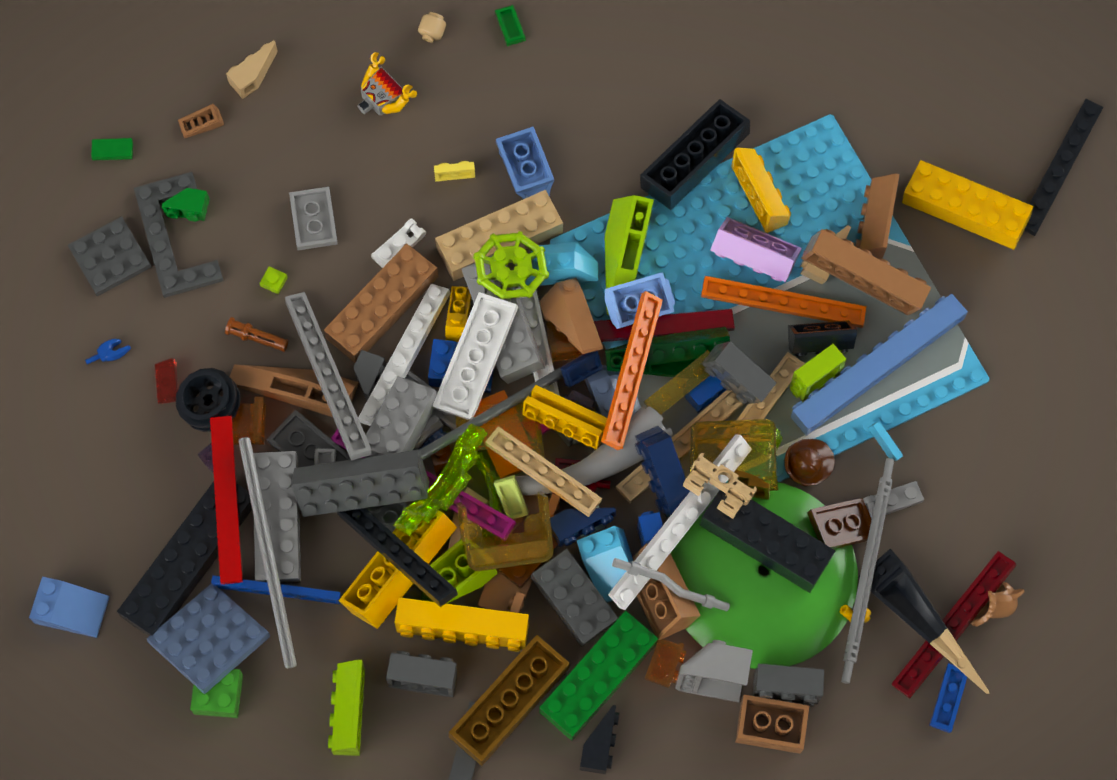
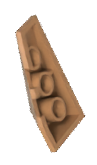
[539,278,603,354]

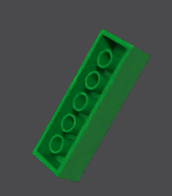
[539,610,658,741]

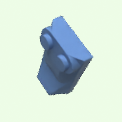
[496,127,554,199]

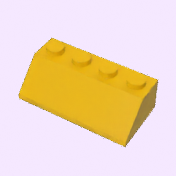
[731,147,791,233]

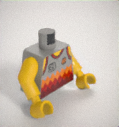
[357,52,417,115]

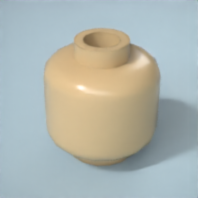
[418,12,446,43]

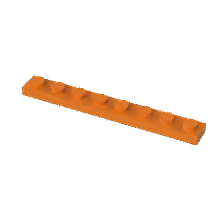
[701,276,867,328]
[601,291,663,450]

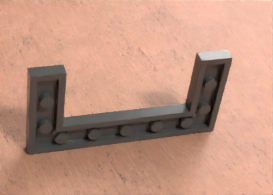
[134,172,224,298]

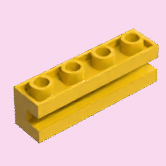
[522,385,607,449]

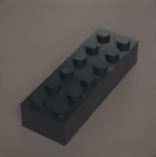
[640,99,750,210]
[700,490,835,593]

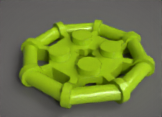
[473,231,549,300]

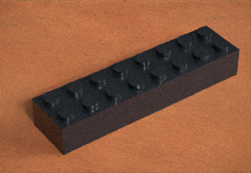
[117,481,252,636]

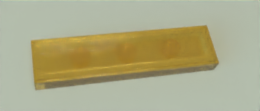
[643,350,710,415]

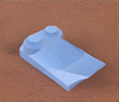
[604,272,675,329]

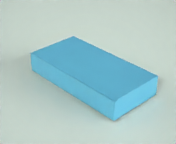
[868,422,903,461]

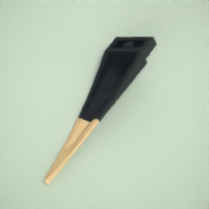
[859,549,989,694]

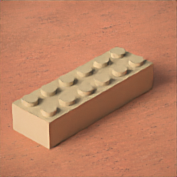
[435,190,563,281]

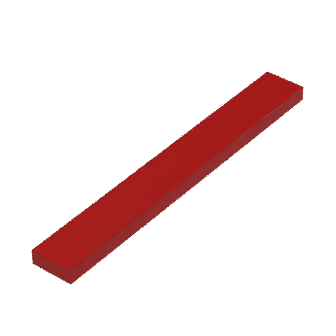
[210,416,243,585]

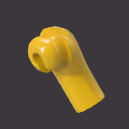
[839,605,871,623]

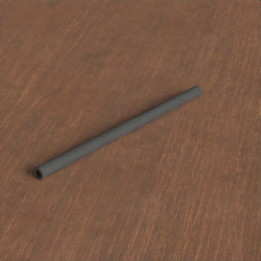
[419,354,583,460]

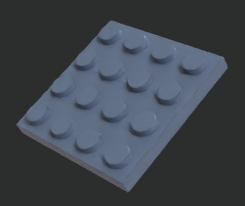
[146,583,270,694]

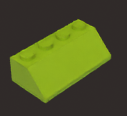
[328,660,365,756]

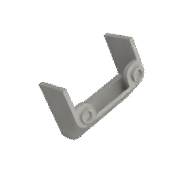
[675,640,753,702]

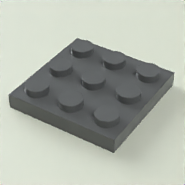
[68,216,151,296]

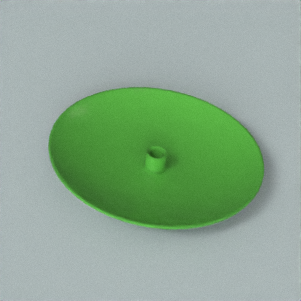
[671,480,858,669]

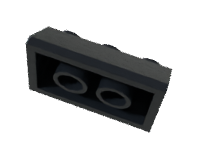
[788,320,857,356]

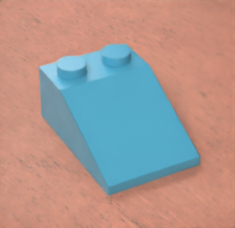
[577,526,633,603]

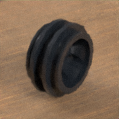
[176,368,240,432]

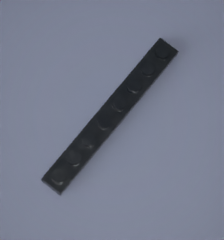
[1024,99,1103,236]
[337,508,458,607]

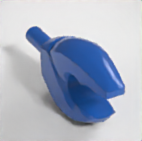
[85,339,131,365]

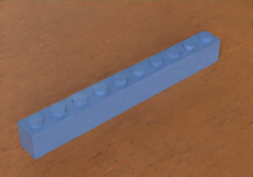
[791,294,968,436]

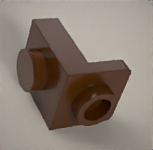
[430,445,458,480]

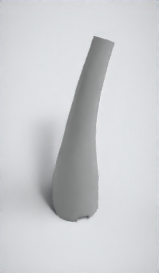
[515,405,673,495]

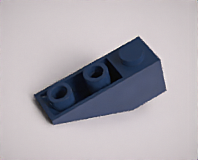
[547,508,616,547]

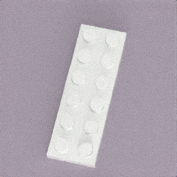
[433,292,518,420]

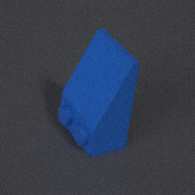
[428,339,494,393]

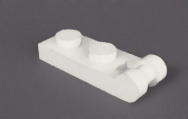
[371,218,427,268]

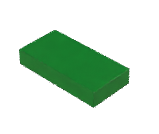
[495,5,526,46]
[91,138,133,160]

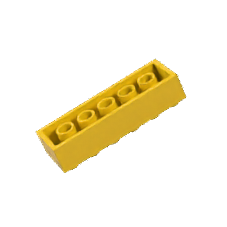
[902,160,1033,250]
[339,500,457,629]
[395,598,529,652]

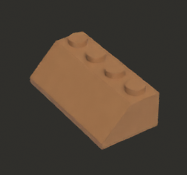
[855,174,900,259]
[632,543,701,640]

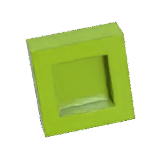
[259,266,288,294]

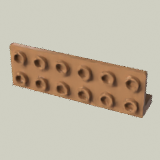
[478,493,560,613]

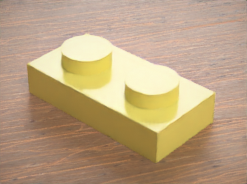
[434,161,475,182]

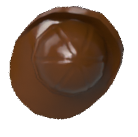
[784,439,835,486]

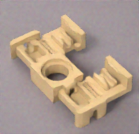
[683,453,757,519]

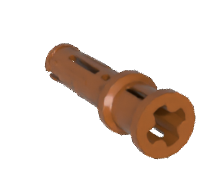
[225,317,289,352]

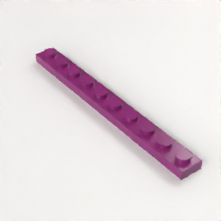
[331,429,516,541]

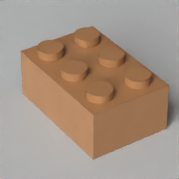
[735,695,809,754]

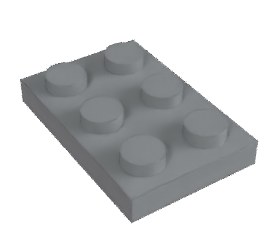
[289,187,338,250]

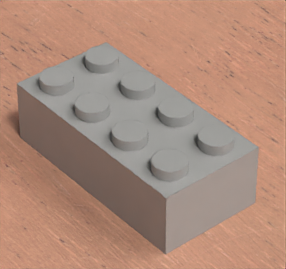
[365,376,437,458]

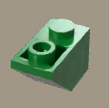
[162,188,210,222]

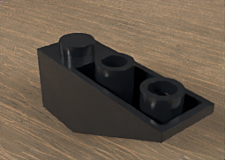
[580,705,619,775]

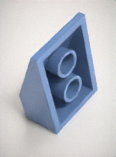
[29,576,109,638]

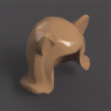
[970,582,1025,627]

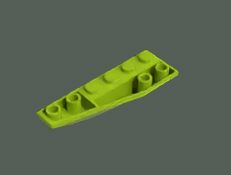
[604,195,654,315]

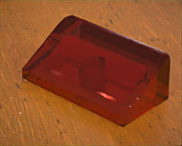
[155,358,178,404]

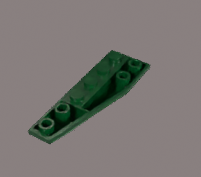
[605,327,730,379]

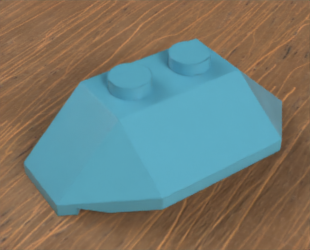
[519,242,599,287]

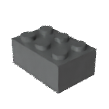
[701,342,777,404]
[386,651,458,697]
[752,663,824,707]

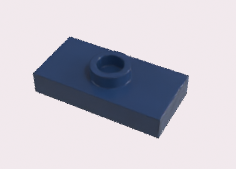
[560,351,603,388]

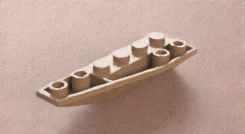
[230,364,359,417]

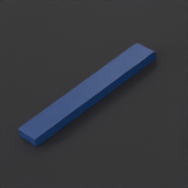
[211,575,342,604]

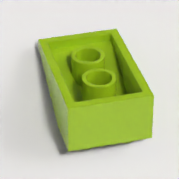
[430,535,498,604]

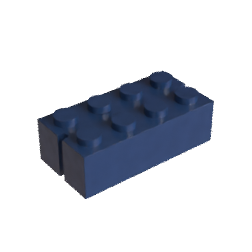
[635,426,690,518]

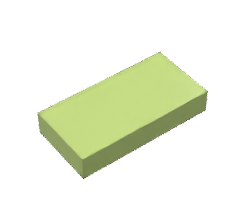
[494,475,529,519]

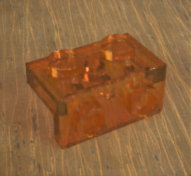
[645,639,687,688]

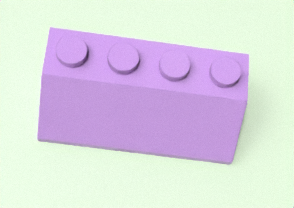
[710,217,802,282]

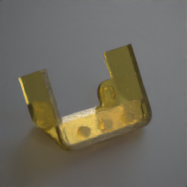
[457,491,553,571]

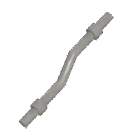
[612,558,730,611]

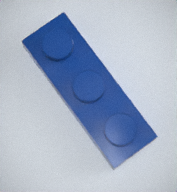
[929,663,967,733]

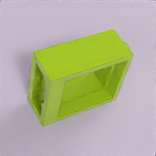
[790,344,846,402]

